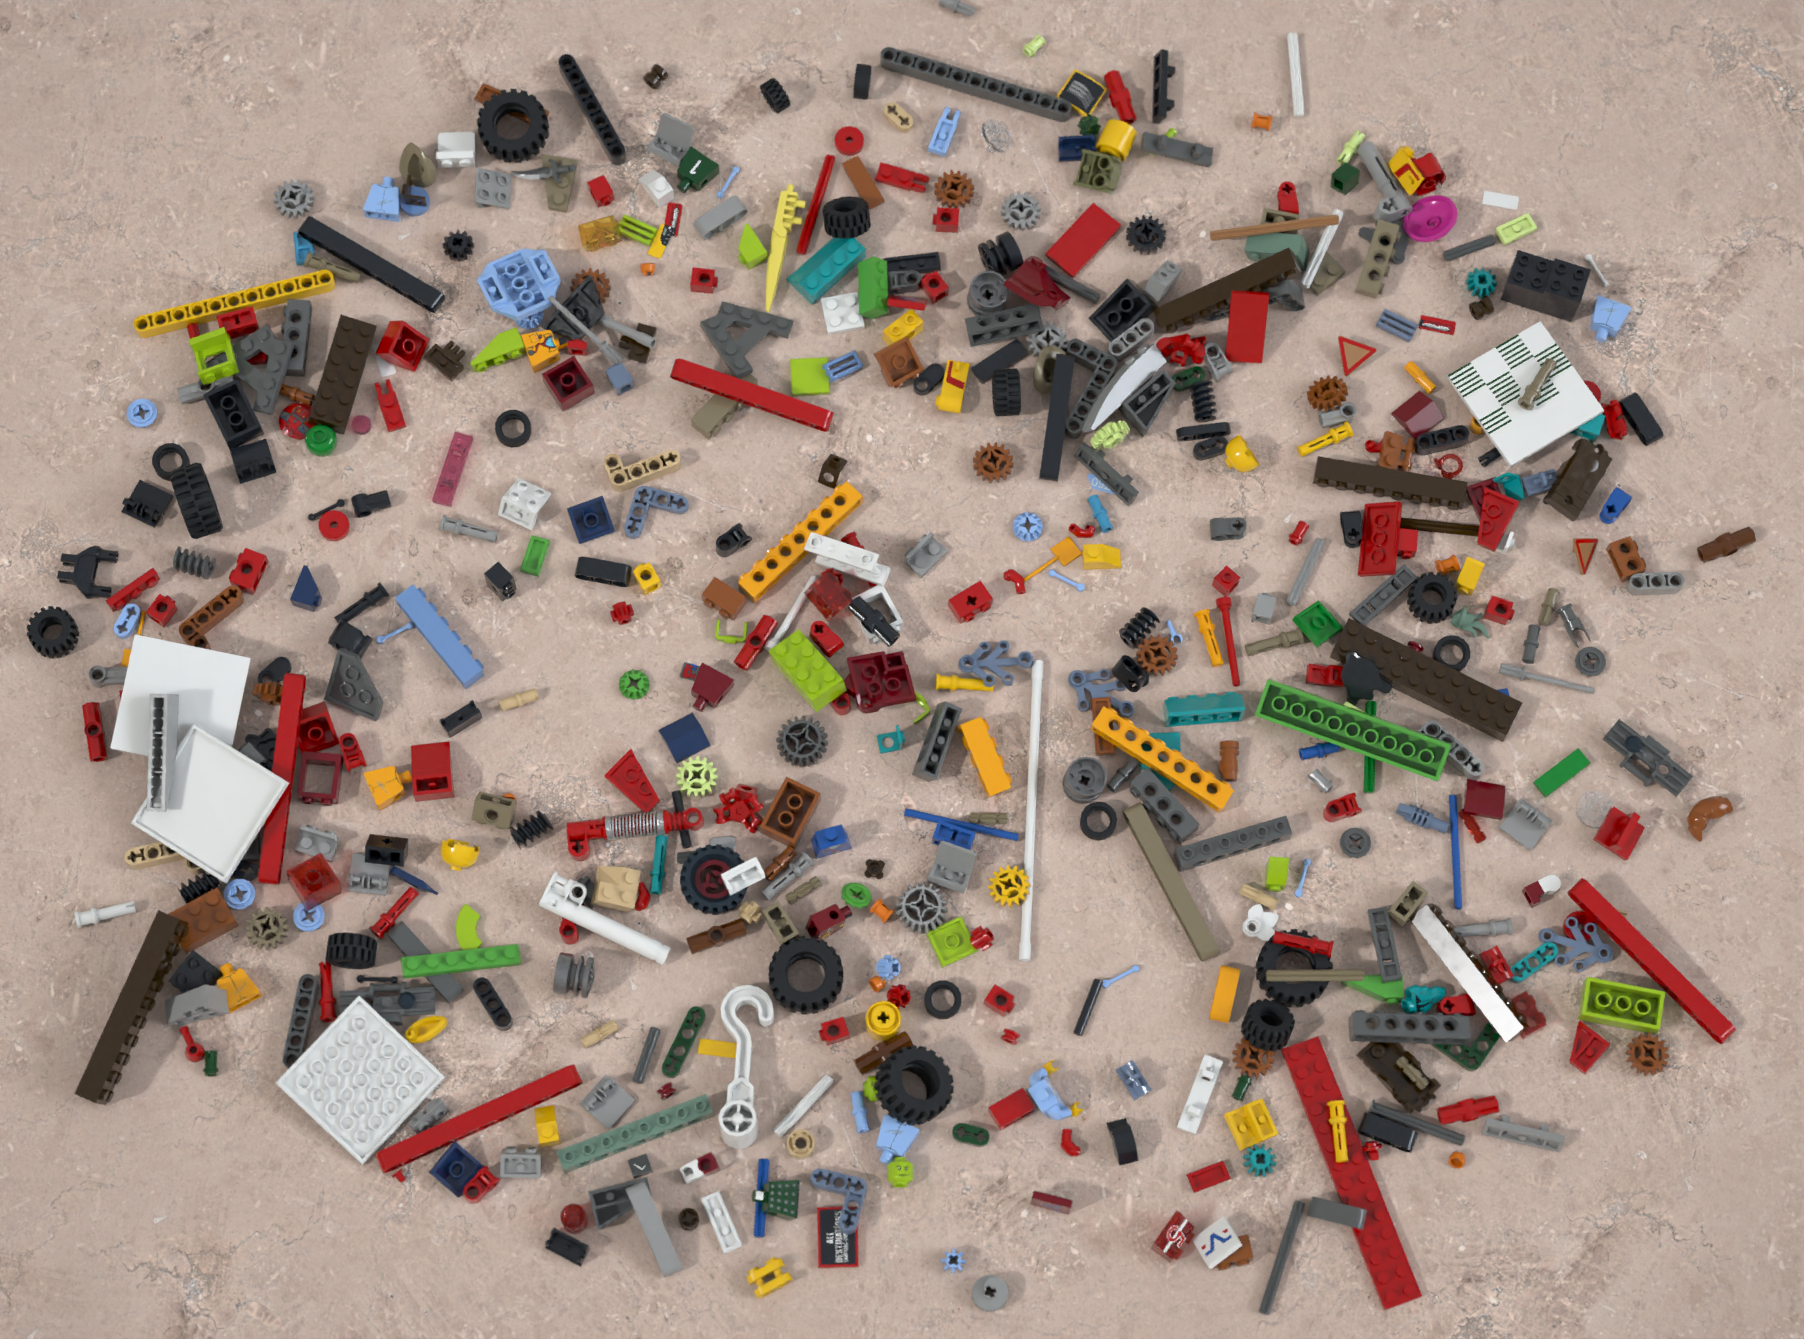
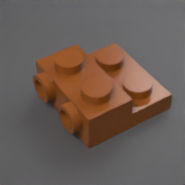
[874,336,924,388]

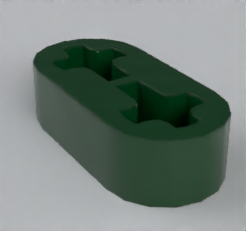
[1172,366,1205,392]
[952,1123,989,1147]

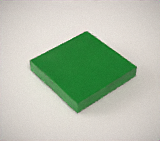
[1292,600,1343,648]

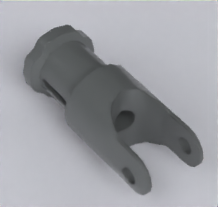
[1556,603,1590,648]

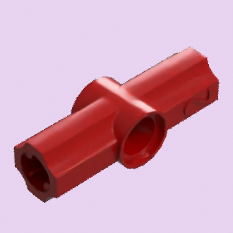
[1104,70,1137,125]
[734,615,778,671]
[82,702,108,762]
[1437,1095,1499,1125]

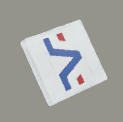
[1192,1216,1243,1269]

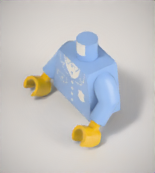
[1028,1060,1084,1120]

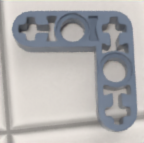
[624,486,689,539]
[811,1168,867,1234]

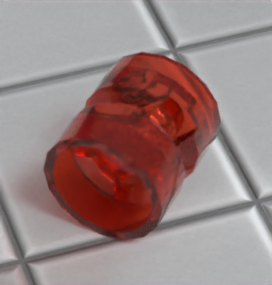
[560,1204,588,1234]

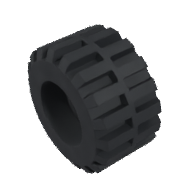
[822,196,871,239]
[992,368,1021,417]
[1407,572,1458,624]
[27,606,79,659]
[325,933,378,969]
[1241,999,1295,1052]

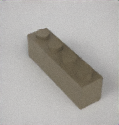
[691,374,758,440]

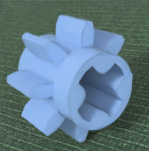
[876,955,900,980]
[941,1248,966,1275]

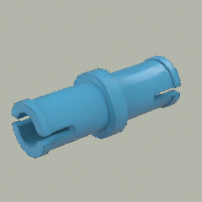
[1087,495,1113,533]

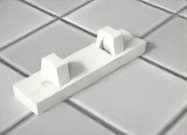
[1177,1054,1223,1135]

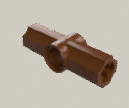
[1697,527,1756,563]
[686,918,747,955]
[854,1031,913,1076]

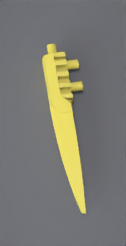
[766,184,806,313]

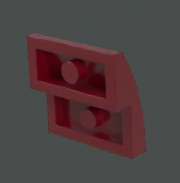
[1463,779,1505,820]

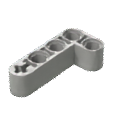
[1418,721,1484,780]

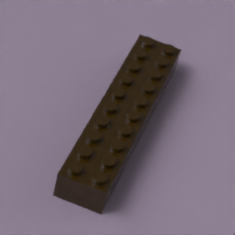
[1330,618,1522,742]
[74,910,189,1105]

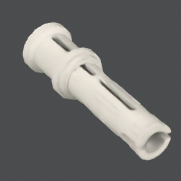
[74,901,136,929]

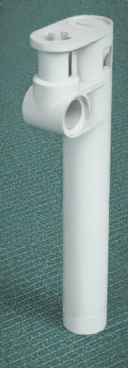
[538,870,671,965]

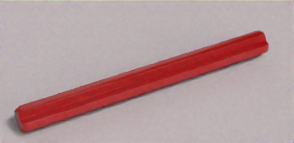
[796,154,835,255]

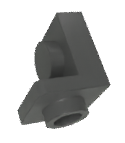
[574,876,596,909]

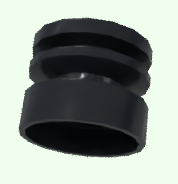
[978,231,1024,276]

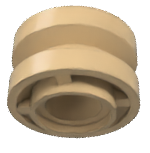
[787,1129,815,1160]

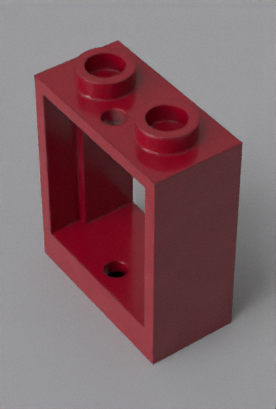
[297,751,344,806]

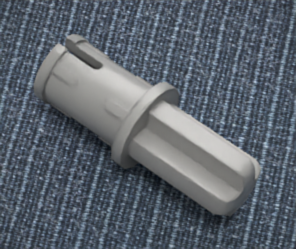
[939,0,975,17]

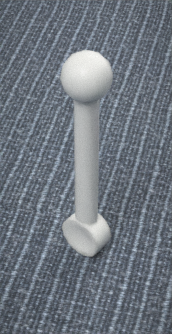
[1585,254,1609,287]

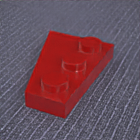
[604,749,660,813]

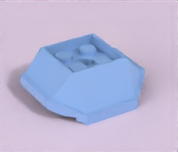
[477,249,561,321]

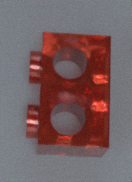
[1512,991,1546,1040]

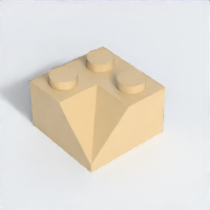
[591,866,641,913]

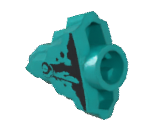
[1401,984,1446,1014]

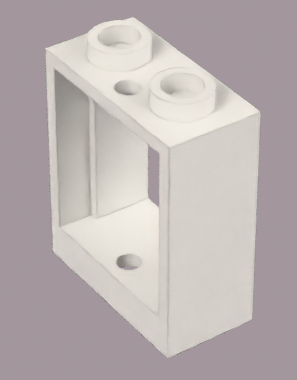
[848,585,903,645]

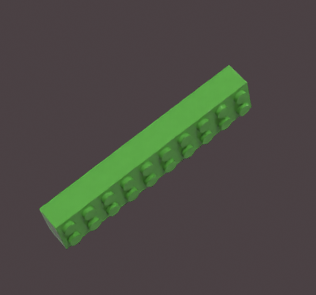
[1255,678,1452,782]

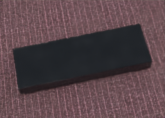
[883,252,941,274]
[971,339,1028,384]

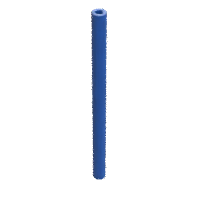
[1449,795,1462,910]
[904,808,1019,841]

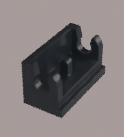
[439,700,482,738]
[545,1227,590,1267]

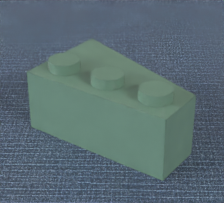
[1244,233,1310,271]

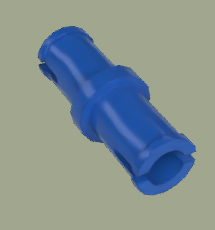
[1299,742,1339,761]

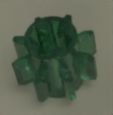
[1077,114,1101,135]

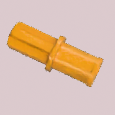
[1404,361,1437,394]

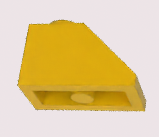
[1082,544,1121,570]
[1454,556,1485,596]
[534,1105,561,1148]

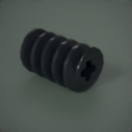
[1190,381,1217,422]
[1119,607,1160,649]
[509,811,554,850]
[178,871,222,904]

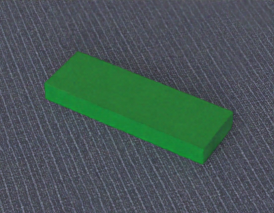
[1533,748,1591,798]

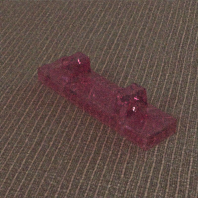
[432,432,473,507]

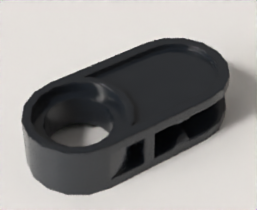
[913,363,945,396]
[257,657,292,684]

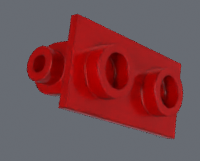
[1601,400,1628,440]

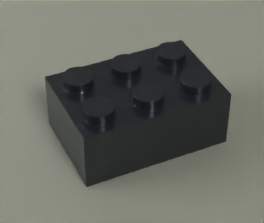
[203,379,264,449]

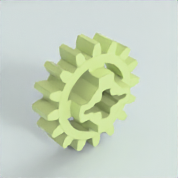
[1090,421,1130,450]
[676,756,718,799]

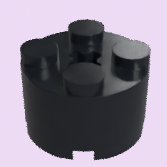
[328,620,373,659]

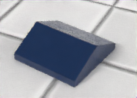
[567,496,615,544]
[658,712,711,763]
[429,1141,484,1198]

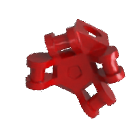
[1156,333,1207,367]
[713,784,764,834]

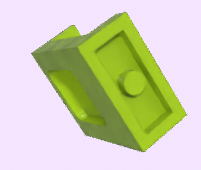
[189,327,239,385]

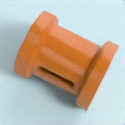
[1251,112,1272,131]
[1435,555,1460,576]
[869,898,895,924]

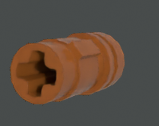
[1219,740,1239,782]

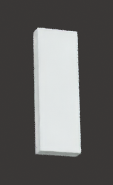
[701,1191,743,1254]

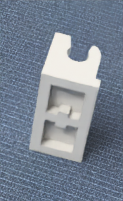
[721,857,766,896]

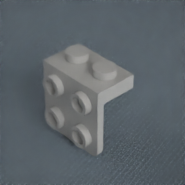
[647,113,695,167]
[927,841,977,894]

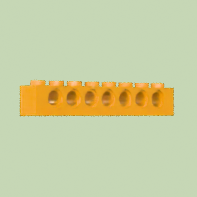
[738,481,863,603]
[1089,707,1234,813]

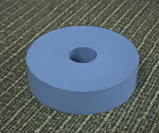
[400,186,430,217]

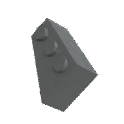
[1119,369,1176,437]
[588,1177,652,1231]

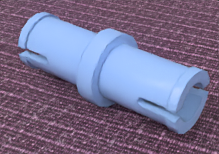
[850,1091,869,1133]

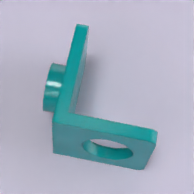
[1493,473,1525,501]
[877,725,905,754]

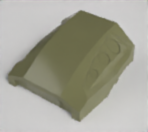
[1073,149,1122,194]

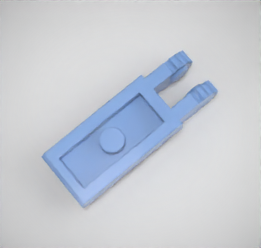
[928,107,961,157]

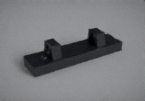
[1152,49,1175,124]

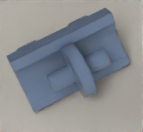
[1522,469,1557,497]
[1115,1060,1152,1101]

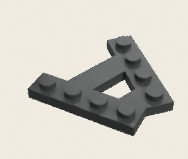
[700,301,794,378]
[206,324,294,415]

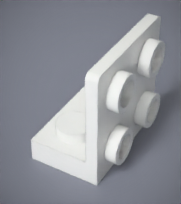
[498,478,551,530]

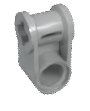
[1204,343,1233,381]

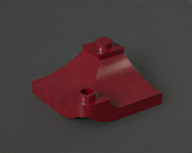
[1003,256,1071,311]
[847,651,916,714]

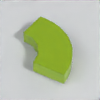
[456,903,483,950]

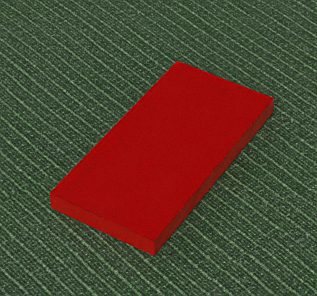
[1045,203,1121,278]
[1225,290,1269,363]
[1358,501,1402,577]

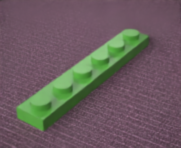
[400,944,521,979]

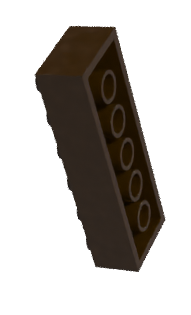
[308,315,377,435]

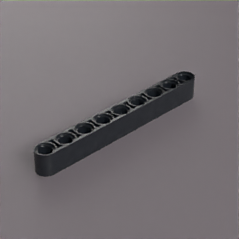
[297,216,446,313]

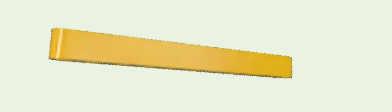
[133,270,335,338]

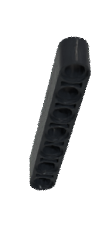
[558,54,626,166]
[1039,353,1075,482]

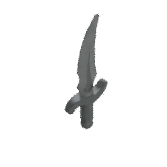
[511,159,576,184]

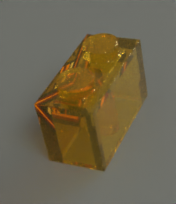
[578,215,622,252]

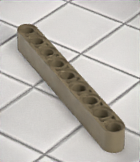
[1122,802,1220,962]

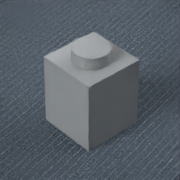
[1251,593,1276,625]

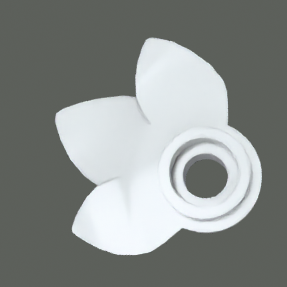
[1242,904,1279,941]

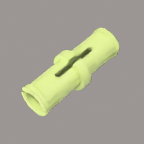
[1337,131,1365,165]

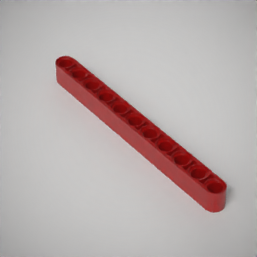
[258,673,306,885]
[1568,878,1736,1044]
[375,1064,583,1173]

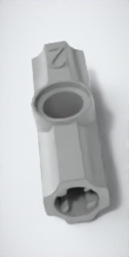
[177,375,234,405]

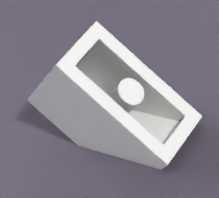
[638,170,674,208]

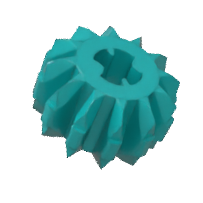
[1465,266,1498,299]
[1243,1144,1277,1178]

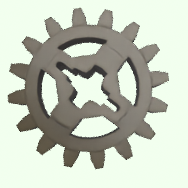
[245,907,289,950]

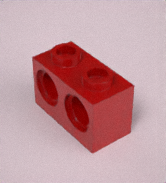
[216,306,260,339]

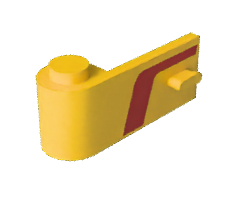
[1387,145,1424,196]
[935,360,970,414]

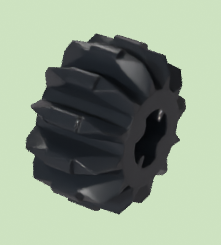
[442,229,475,262]

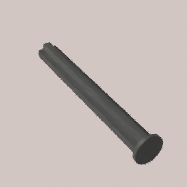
[1368,1099,1465,1146]

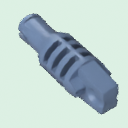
[1396,803,1450,834]

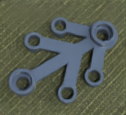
[958,640,1033,687]
[1068,669,1134,718]
[1538,917,1613,972]

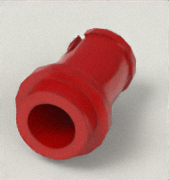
[1288,521,1309,546]

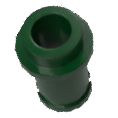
[203,1050,219,1077]
[1231,1075,1252,1101]

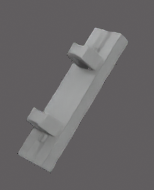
[1482,1115,1565,1152]

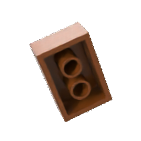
[760,777,821,850]
[169,887,238,954]

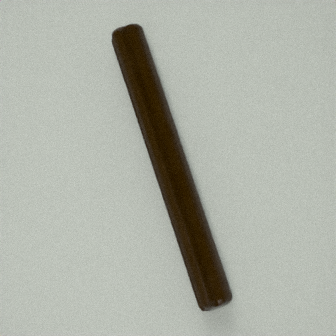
[1400,517,1479,537]

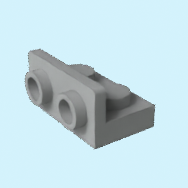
[905,532,947,578]
[294,824,340,863]
[500,1146,542,1178]

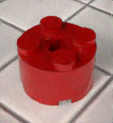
[1411,153,1446,196]

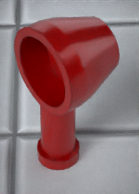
[179,1026,205,1063]

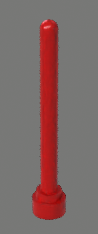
[1216,597,1240,687]

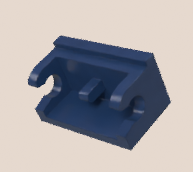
[1058,135,1096,162]

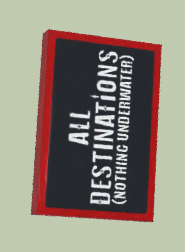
[817,1206,859,1268]

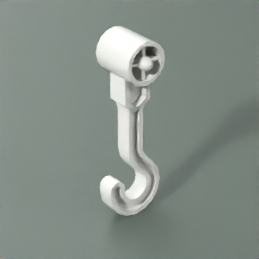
[719,985,774,1149]

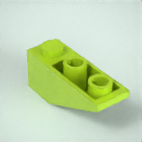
[470,327,526,373]

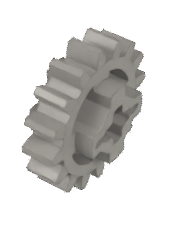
[273,179,315,219]
[1001,191,1041,231]
[1027,321,1068,357]

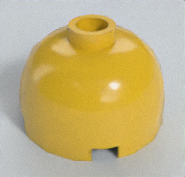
[1225,434,1259,473]
[440,839,480,871]

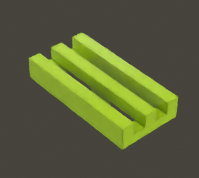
[616,214,657,247]

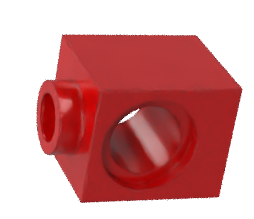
[587,174,615,208]
[932,207,959,233]
[690,267,718,294]
[921,271,949,304]
[1397,528,1418,559]
[1212,565,1241,597]
[146,594,178,628]
[1484,596,1515,625]
[984,984,1015,1017]
[818,1017,849,1046]

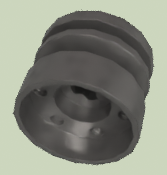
[967,271,1009,316]
[1062,757,1107,804]
[553,952,595,999]

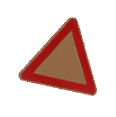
[1338,336,1377,376]
[1573,538,1598,575]

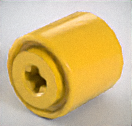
[1096,119,1137,162]
[866,1001,901,1042]

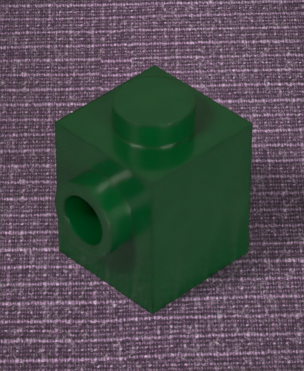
[1330,162,1360,195]

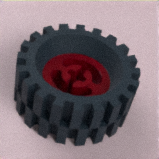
[680,844,748,915]

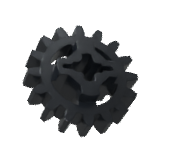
[1126,215,1166,255]

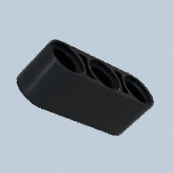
[1618,392,1664,446]
[1414,425,1469,456]
[574,557,632,587]
[473,977,513,1031]
[1358,1113,1418,1153]

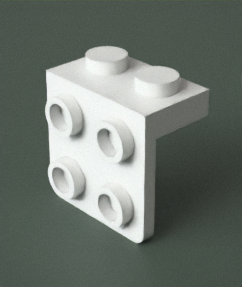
[436,132,476,168]

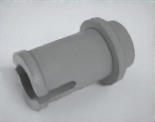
[1309,769,1333,794]

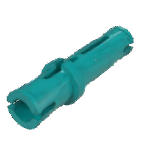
[650,835,668,895]

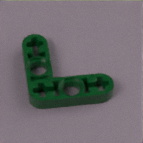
[1431,1022,1501,1071]

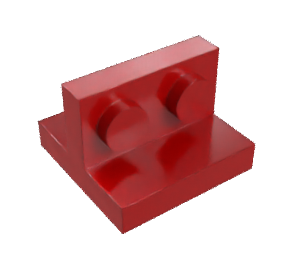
[1593,806,1645,860]

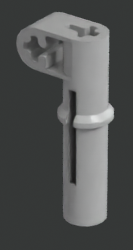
[1357,141,1413,222]

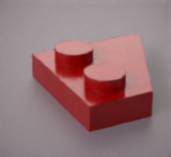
[1569,1021,1610,1075]

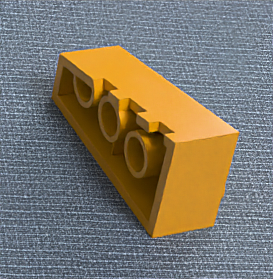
[956,716,1012,797]

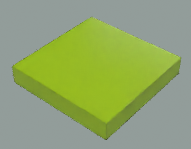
[790,357,830,396]
[926,916,978,968]

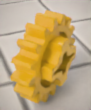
[988,865,1031,908]

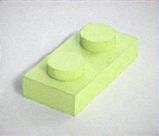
[1495,213,1537,246]

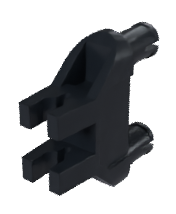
[57,545,119,599]

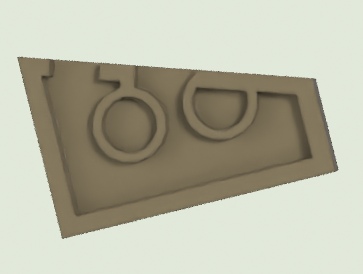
[541,154,578,213]

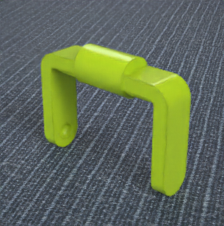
[715,619,748,644]
[913,690,930,724]

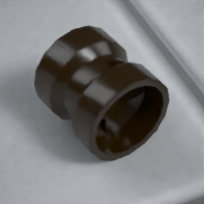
[643,64,669,90]
[1469,296,1494,320]
[679,1208,699,1231]

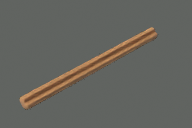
[1210,214,1339,241]

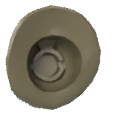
[400,143,437,188]
[1033,345,1066,394]

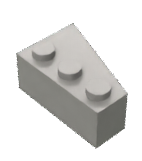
[165,984,229,1026]

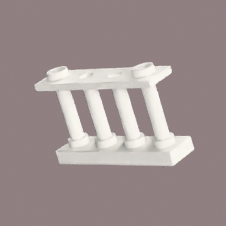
[804,532,891,587]

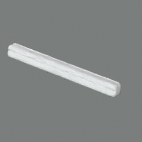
[1287,32,1304,117]
[1300,209,1343,289]

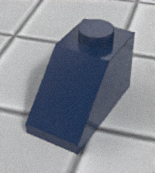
[290,565,322,612]

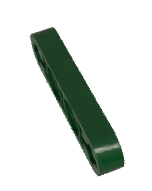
[662,1006,705,1079]

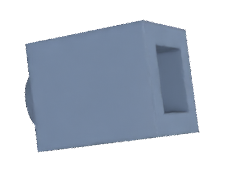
[606,363,634,396]

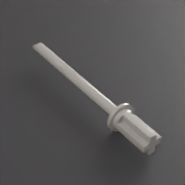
[548,295,623,364]
[1499,663,1594,694]

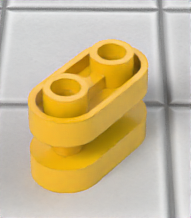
[746,1257,793,1299]

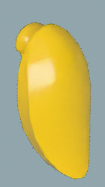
[405,1016,448,1043]

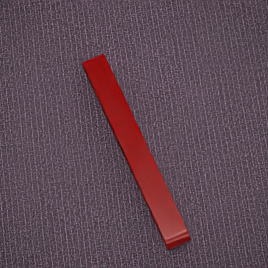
[670,358,834,432]

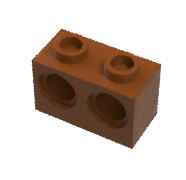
[1606,536,1646,583]

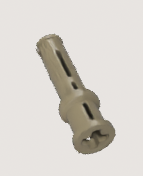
[303,251,361,284]
[1517,358,1557,410]
[1245,627,1304,656]

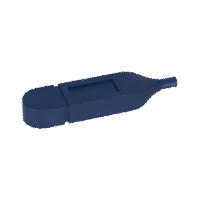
[389,866,439,895]

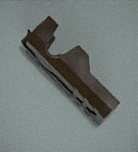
[1543,438,1612,522]
[1356,1042,1441,1114]

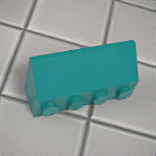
[787,237,866,305]
[1163,692,1245,727]

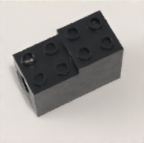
[1500,250,1591,322]

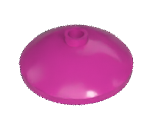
[1403,195,1458,242]

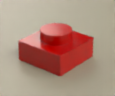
[567,339,588,356]

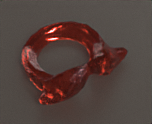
[1434,453,1463,479]

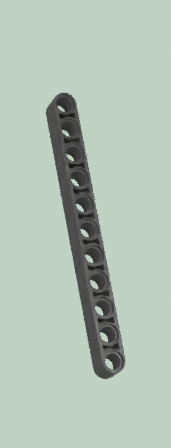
[880,47,1072,122]

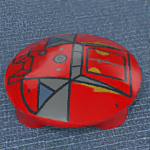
[279,403,314,440]

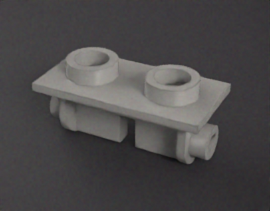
[408,1097,450,1134]

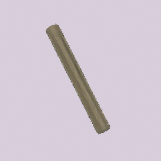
[1266,969,1364,981]

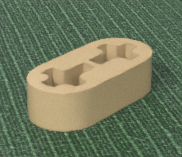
[884,102,913,133]

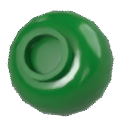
[305,425,337,457]

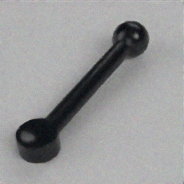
[308,499,345,521]
[356,975,398,984]

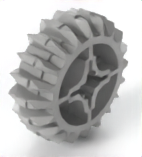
[895,881,948,934]

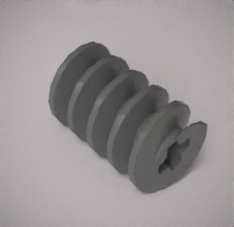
[173,546,216,580]

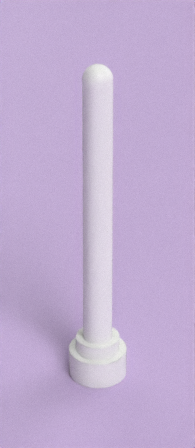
[764,575,817,651]

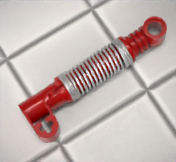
[567,807,704,862]

